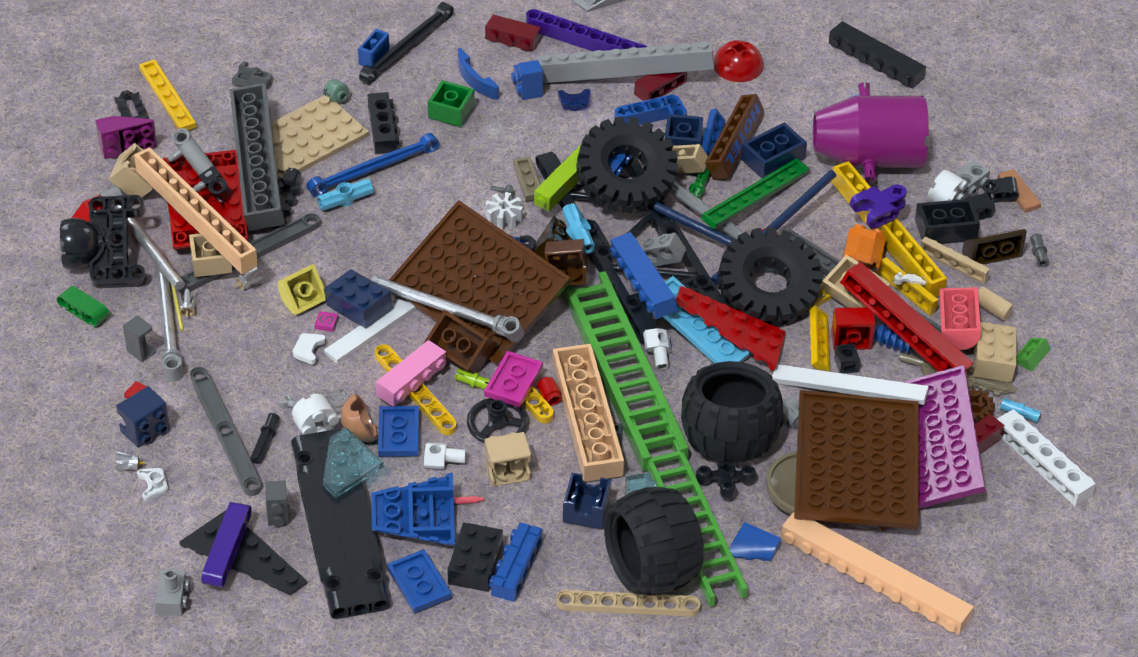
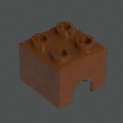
[545,239,588,286]

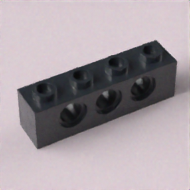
[367,92,400,154]

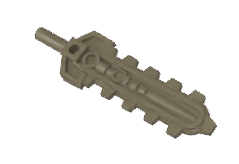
[899,353,1016,397]

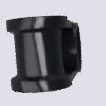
[983,176,1019,203]

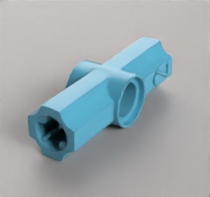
[317,178,374,211]
[562,203,595,254]

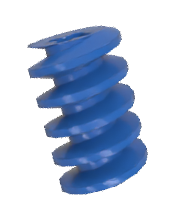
[873,323,913,355]

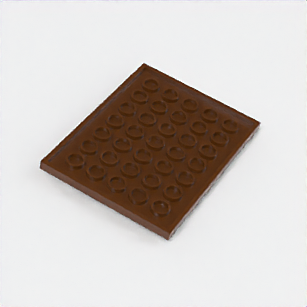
[389,200,572,367]
[794,390,918,530]

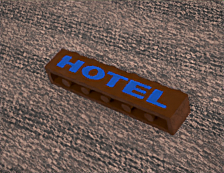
[705,94,764,180]

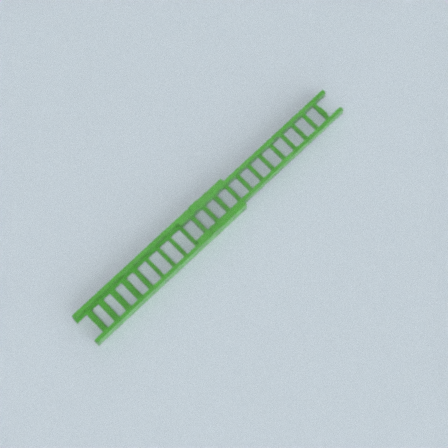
[562,271,748,607]

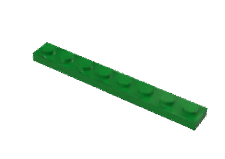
[701,158,810,230]

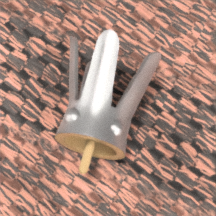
[235,267,263,291]
[178,289,198,317]

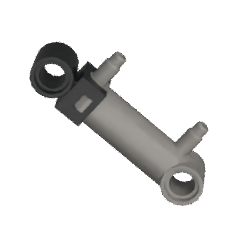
[168,128,232,202]

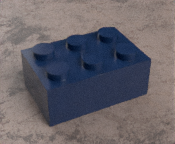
[741,122,807,178]
[324,269,393,328]

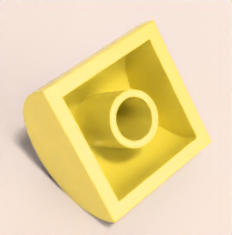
[278,264,326,315]

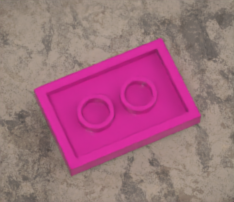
[484,351,543,408]

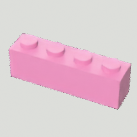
[376,340,446,407]

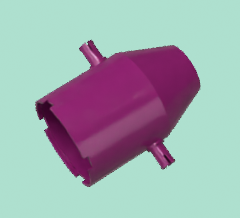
[813,82,929,182]

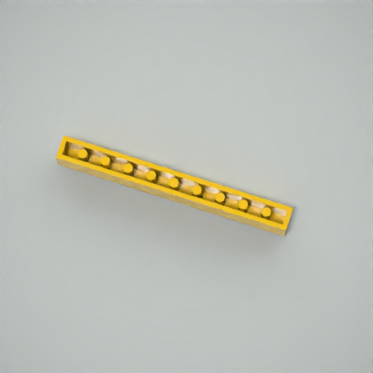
[831,161,947,297]

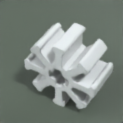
[486,192,523,230]

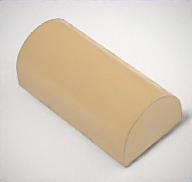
[978,286,1013,322]

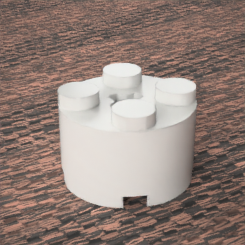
[927,170,968,202]
[292,394,339,435]

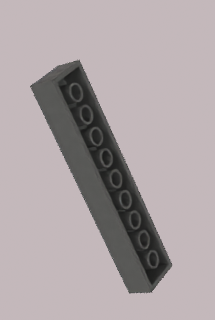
[230,83,285,231]

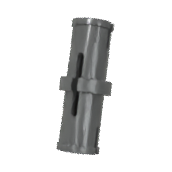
[1030,233,1049,267]

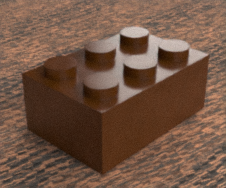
[424,309,497,374]

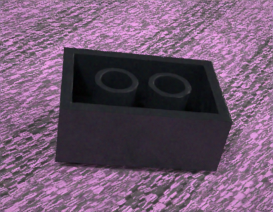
[915,199,980,243]
[447,522,503,592]

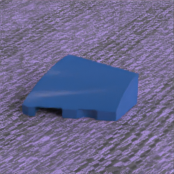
[729,522,781,561]

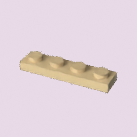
[921,237,990,284]

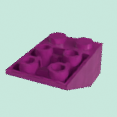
[95,116,157,159]

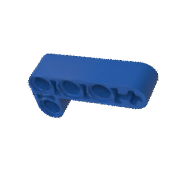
[614,95,687,125]

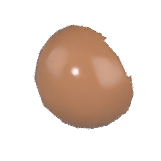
[341,393,378,442]

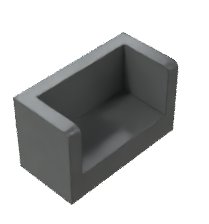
[123,315,156,362]

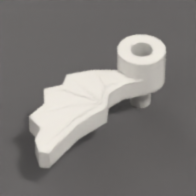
[894,272,926,286]

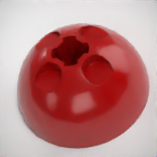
[714,40,764,82]

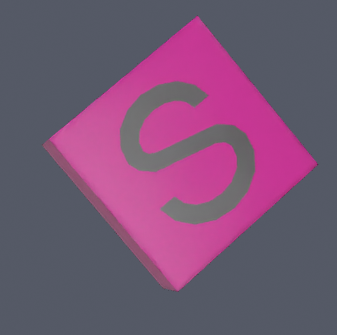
[314,311,338,332]

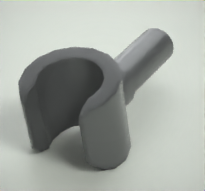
[490,185,515,199]

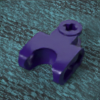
[849,184,907,229]

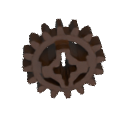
[969,387,995,422]

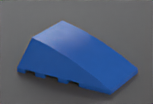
[371,472,455,546]

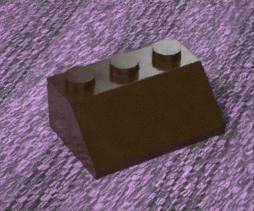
[962,229,1027,265]

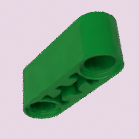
[56,286,110,328]

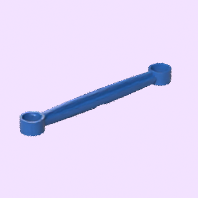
[306,133,440,197]

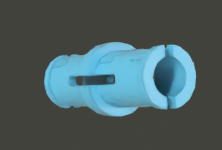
[1000,398,1041,423]

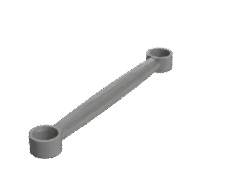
[670,182,744,240]

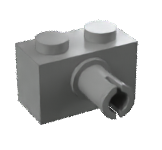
[155,569,190,616]

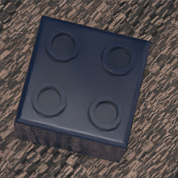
[116,386,170,448]
[563,472,612,529]

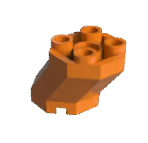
[842,224,886,272]

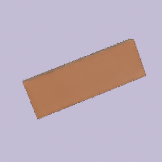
[997,169,1041,213]

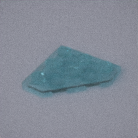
[323,427,384,498]

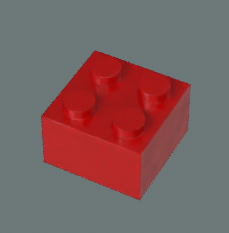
[831,307,875,350]

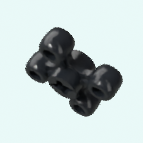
[696,460,756,499]

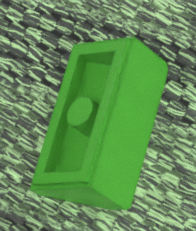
[1016,338,1051,371]

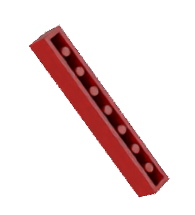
[840,262,974,374]

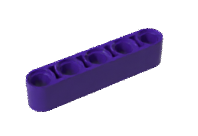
[201,502,252,587]

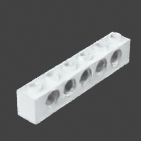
[997,409,1096,506]

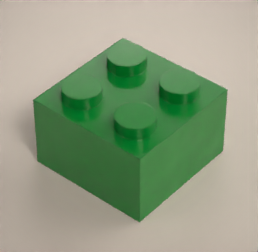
[428,80,475,127]

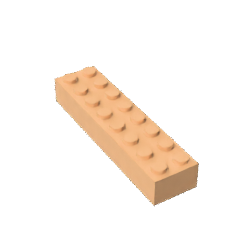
[553,344,624,482]

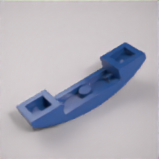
[458,48,499,100]

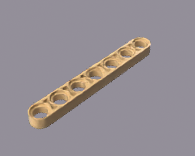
[556,590,701,616]

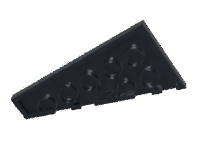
[179,510,307,596]

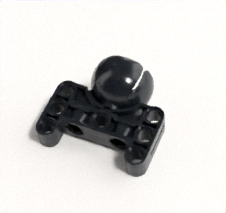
[60,195,147,288]

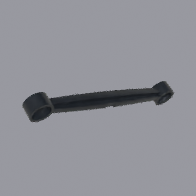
[359,2,454,85]

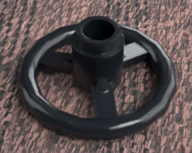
[466,398,529,443]

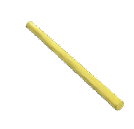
[171,284,184,331]

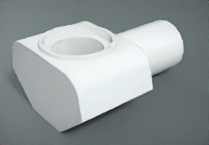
[643,328,672,370]
[424,442,466,469]

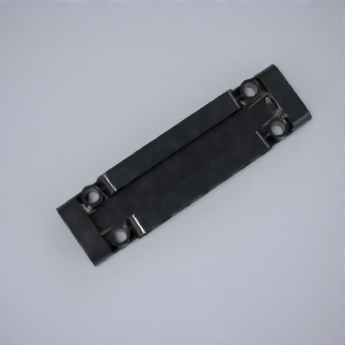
[291,429,390,619]

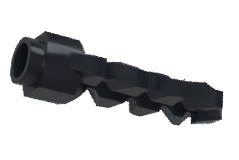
[114,90,149,119]
[269,168,301,229]

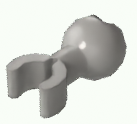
[278,394,301,409]

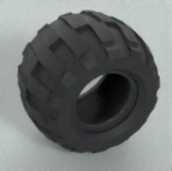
[681,361,783,462]
[604,487,704,596]

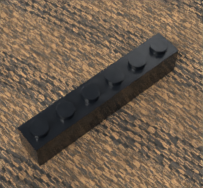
[829,21,926,89]

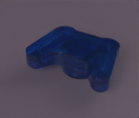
[558,89,590,111]

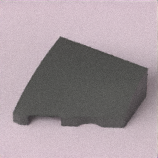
[232,61,272,89]

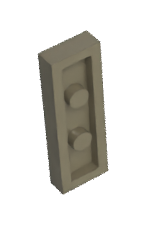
[513,157,540,201]

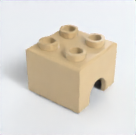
[108,143,153,197]
[485,432,531,487]

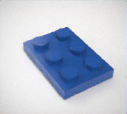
[378,406,419,457]
[387,549,452,613]

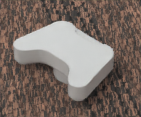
[293,333,325,365]
[137,468,168,501]

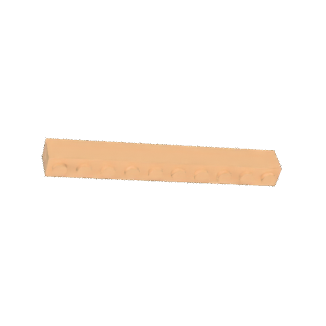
[134,147,258,274]
[781,512,974,635]

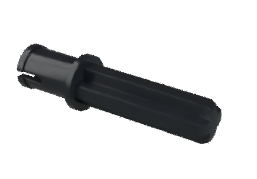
[250,413,280,464]

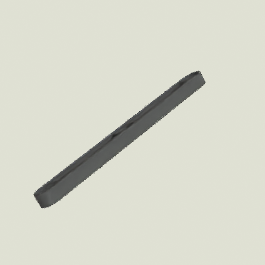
[177,213,320,294]
[190,367,261,496]

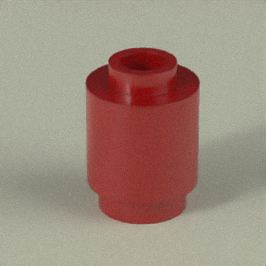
[536,377,562,406]

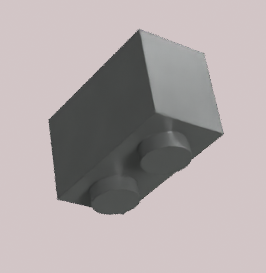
[265,480,289,527]

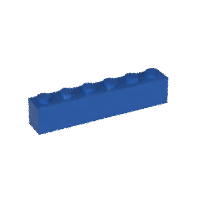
[609,232,677,319]

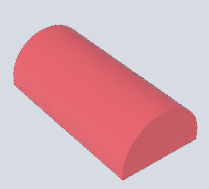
[939,287,981,350]

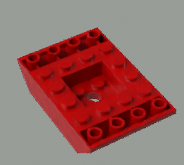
[163,150,248,250]

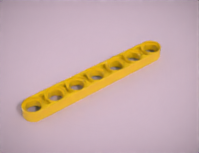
[375,344,456,435]

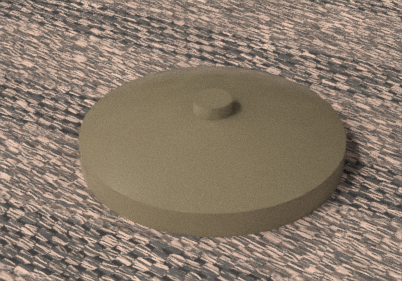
[766,451,797,514]

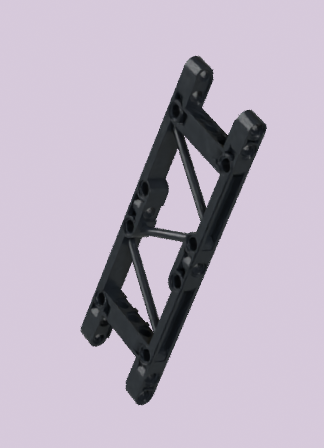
[535,152,727,344]

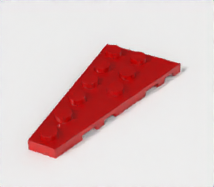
[675,286,786,371]

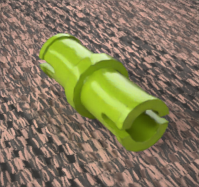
[455,368,490,390]

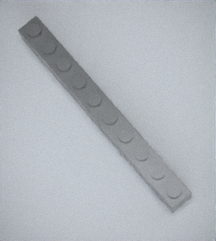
[537,42,714,83]

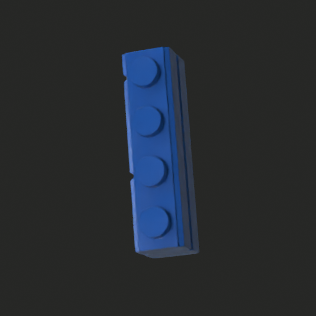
[489,522,543,602]

